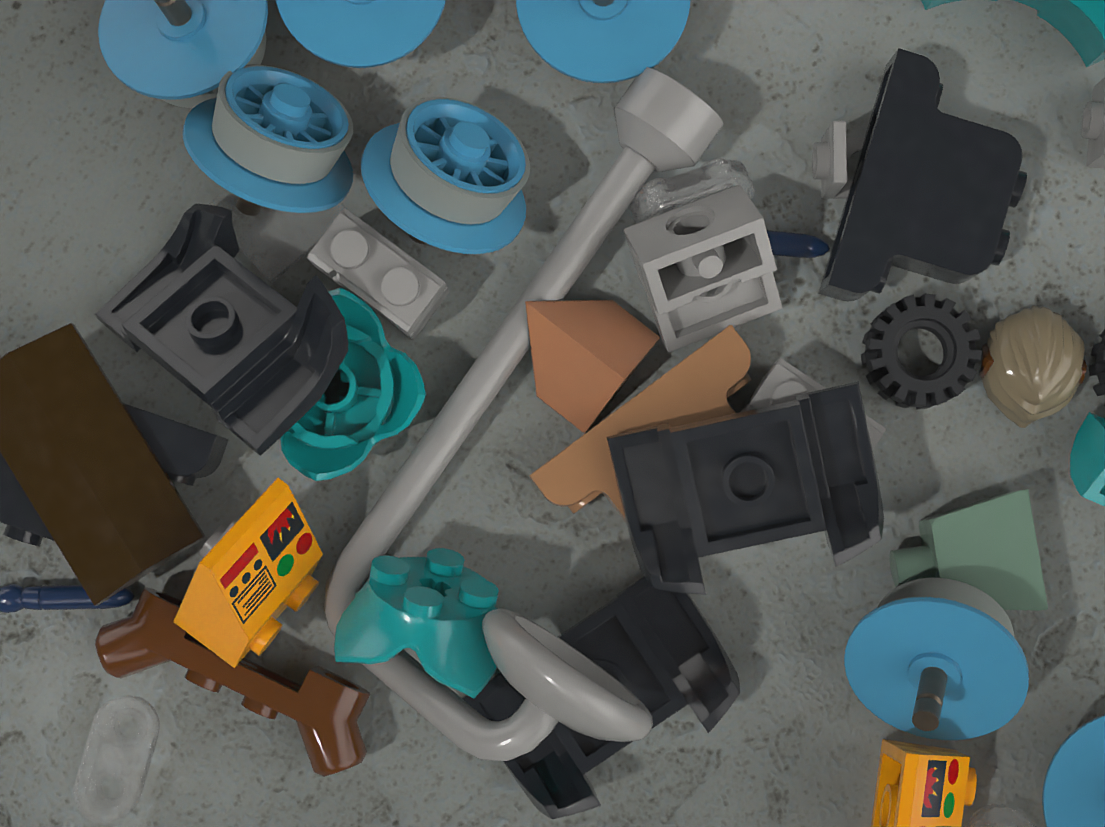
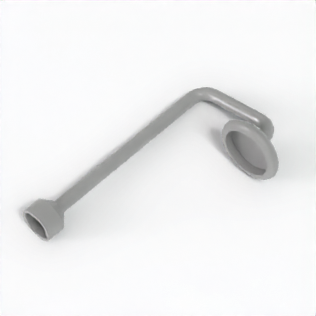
[323,67,723,761]

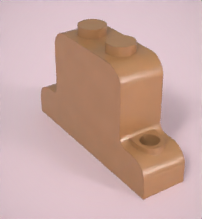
[529,325,752,523]

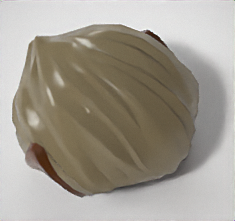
[979,305,1087,428]

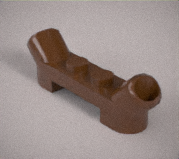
[95,587,370,777]

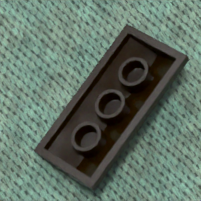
[0,323,206,606]

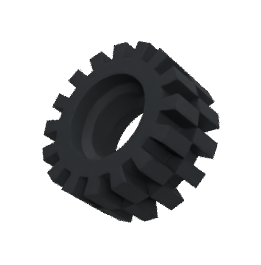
[861,293,982,410]

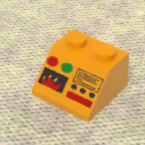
[173,478,323,668]
[871,739,977,827]

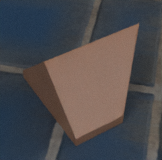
[525,300,660,434]

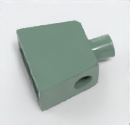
[889,489,1048,611]

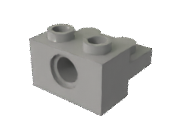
[623,184,782,353]

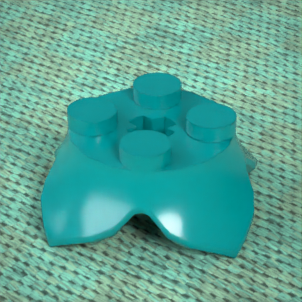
[280,287,426,481]
[334,548,499,698]

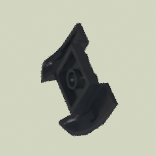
[95,204,349,456]
[606,381,884,595]
[462,576,740,819]

